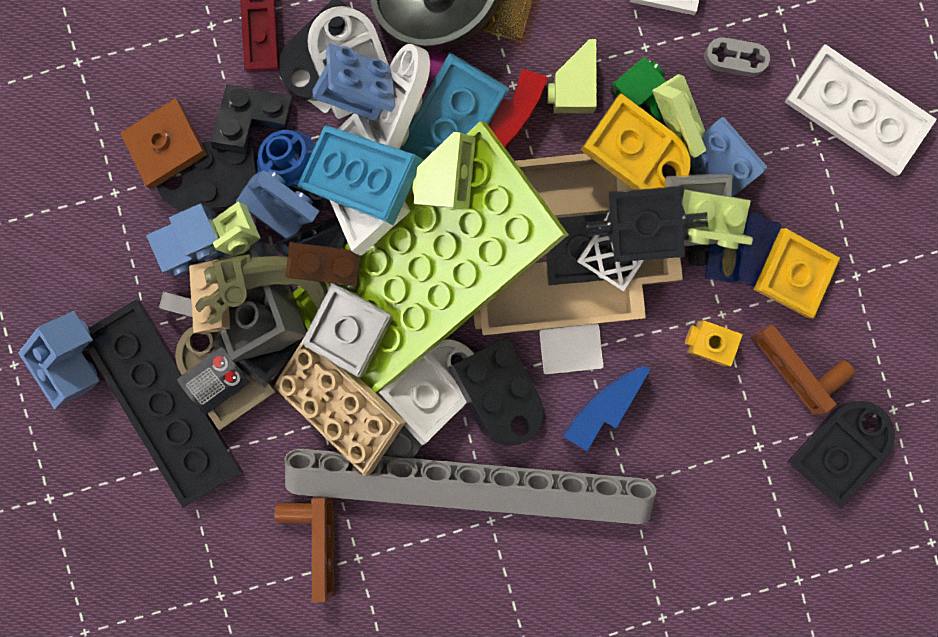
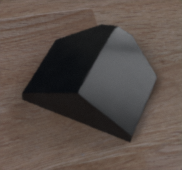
[274,217,347,257]

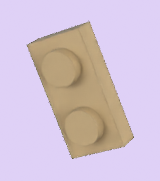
[189,259,230,334]

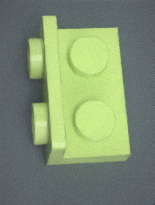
[652,74,706,157]
[682,189,753,249]

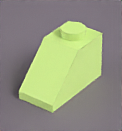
[547,39,597,113]
[412,132,476,209]

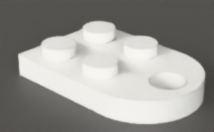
[308,6,388,119]
[367,44,430,149]
[377,340,474,445]

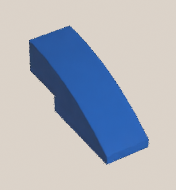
[561,366,650,451]

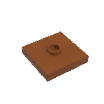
[120,98,207,190]

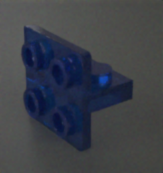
[705,213,781,287]

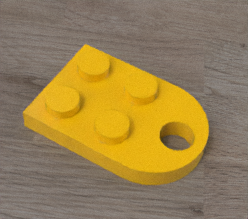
[581,94,690,190]

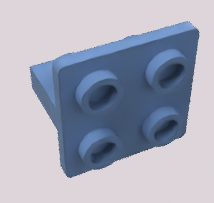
[313,43,396,121]
[690,117,767,197]

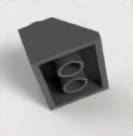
[218,241,307,362]

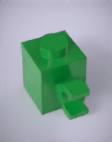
[610,56,666,121]

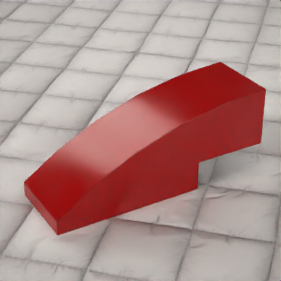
[489,69,548,149]

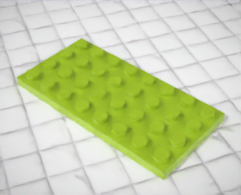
[292,121,569,394]

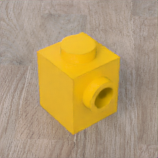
[685,320,743,366]

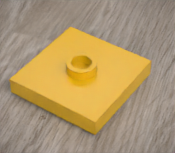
[753,228,840,319]

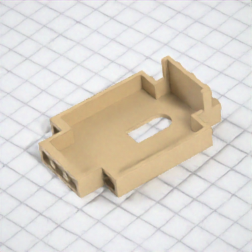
[474,154,683,336]

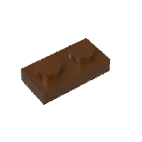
[285,242,360,286]

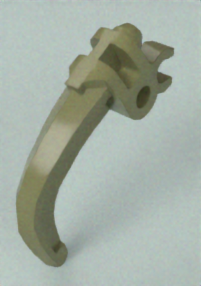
[195,254,328,325]

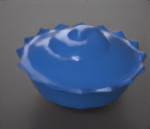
[256,130,316,187]

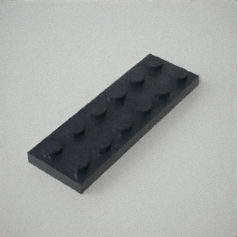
[86,299,243,508]

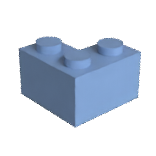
[146,203,224,277]
[18,311,99,410]

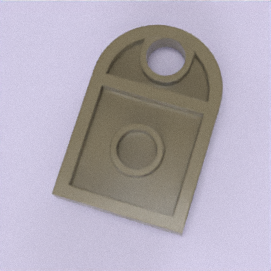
[175,326,277,430]

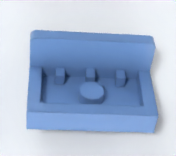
[236,170,319,239]

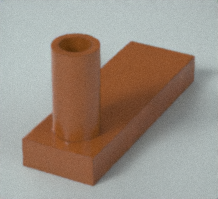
[751,324,856,415]
[274,496,335,602]

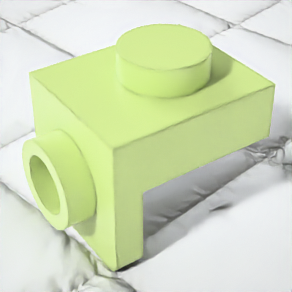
[213,201,261,257]

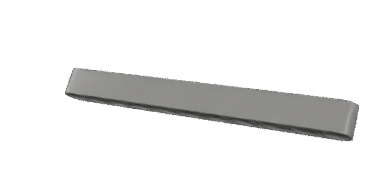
[284,449,656,524]

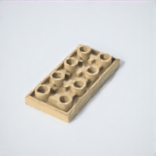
[273,338,406,476]

